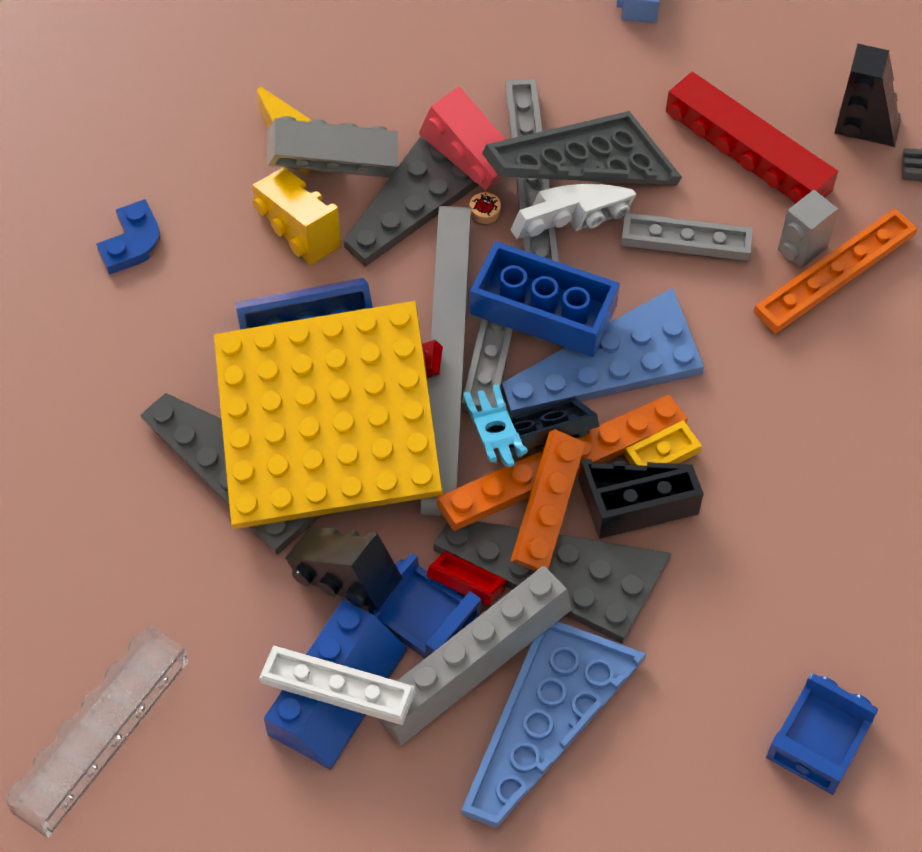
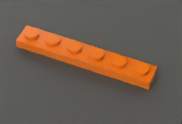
[753,208,918,334]

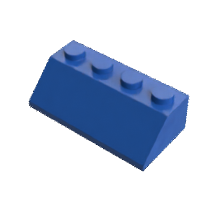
[234,278,373,330]
[264,599,407,770]

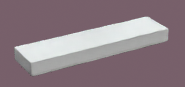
[259,645,415,725]

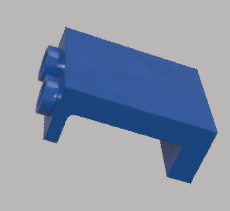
[368,553,481,658]
[766,673,878,795]

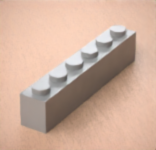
[378,565,572,746]

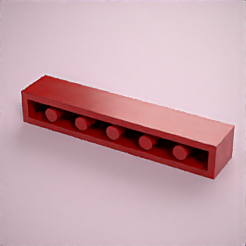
[665,71,838,204]

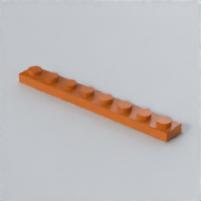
[436,394,688,531]

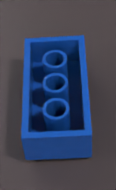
[469,241,620,357]

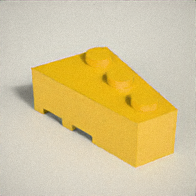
[252,167,341,265]

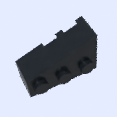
[834,44,901,147]
[578,459,704,539]
[285,526,403,611]

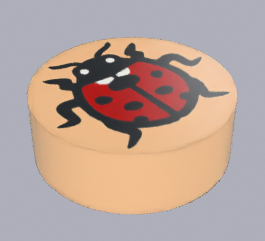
[469,192,501,224]

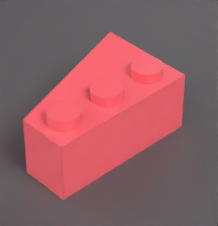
[418,86,506,190]

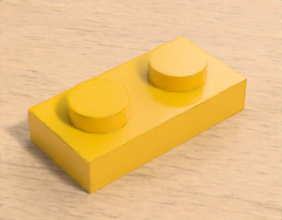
[624,420,702,466]

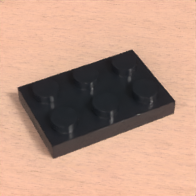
[486,398,600,458]

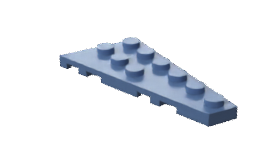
[501,288,704,418]
[461,621,646,829]

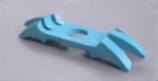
[463,384,528,467]

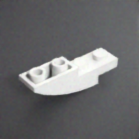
[511,184,636,240]

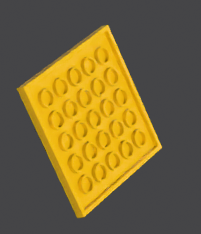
[214,301,443,529]

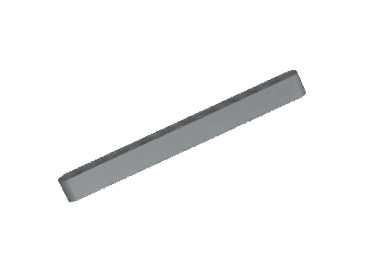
[421,206,471,516]

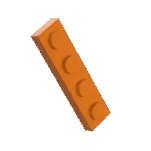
[511,429,585,572]

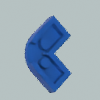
[96,199,160,275]

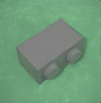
[778,190,838,269]

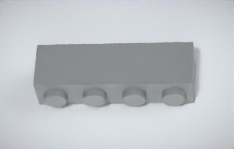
[267,116,398,178]

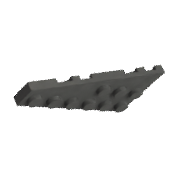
[482,111,682,185]
[344,136,479,267]
[140,393,321,555]
[434,521,671,644]

